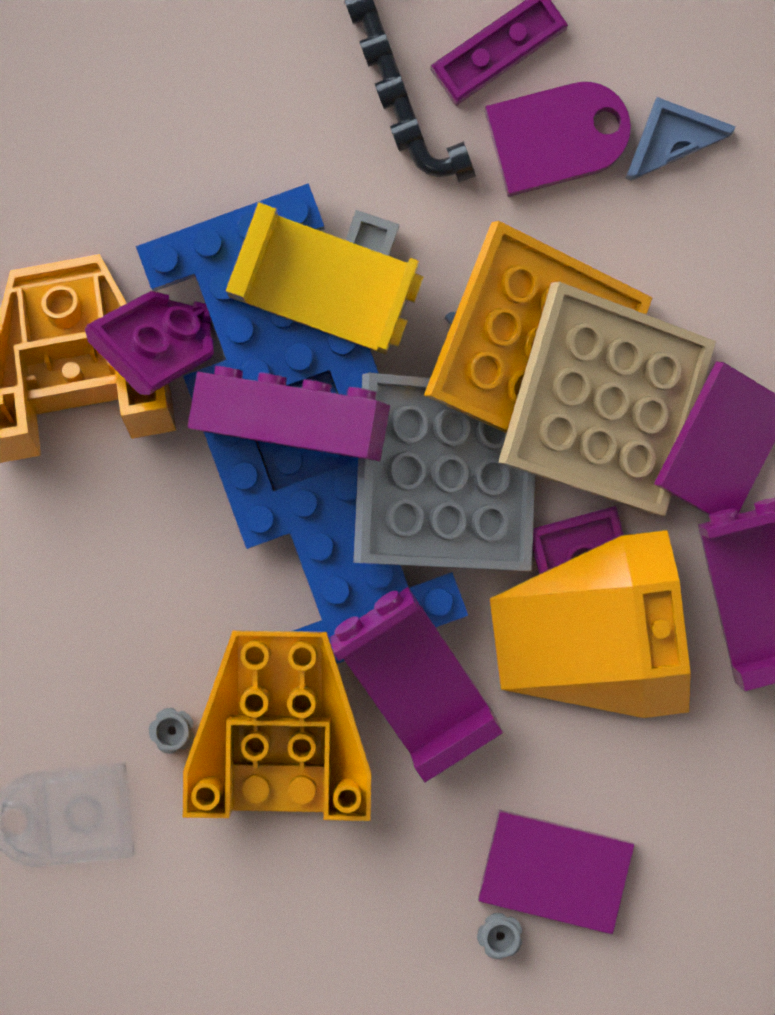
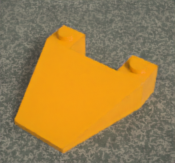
[0,254,177,463]

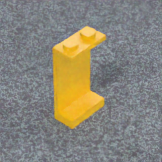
[226,202,424,355]

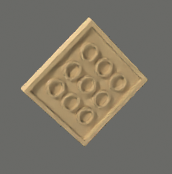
[498,282,716,516]

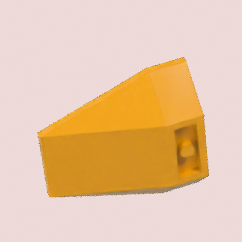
[489,530,691,718]
[183,630,371,821]

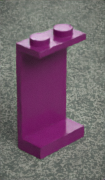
[698,498,775,691]
[330,587,503,783]

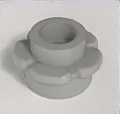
[149,708,194,754]
[477,913,522,959]

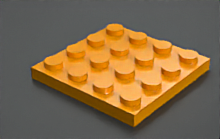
[423,221,653,433]

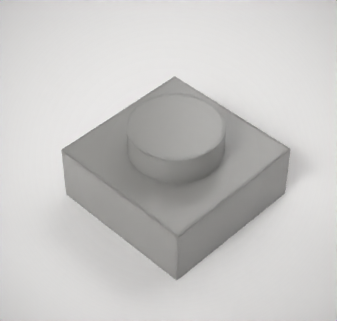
[346,210,399,256]

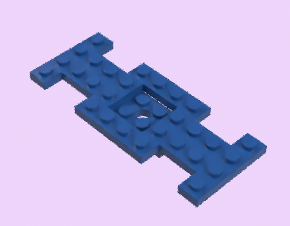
[136,183,468,664]

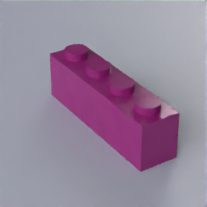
[187,366,390,462]

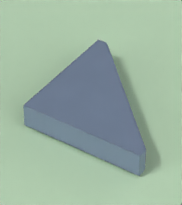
[626,97,736,181]

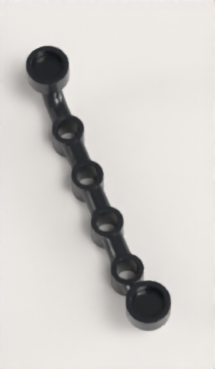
[344,0,476,182]

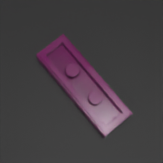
[430,0,568,106]

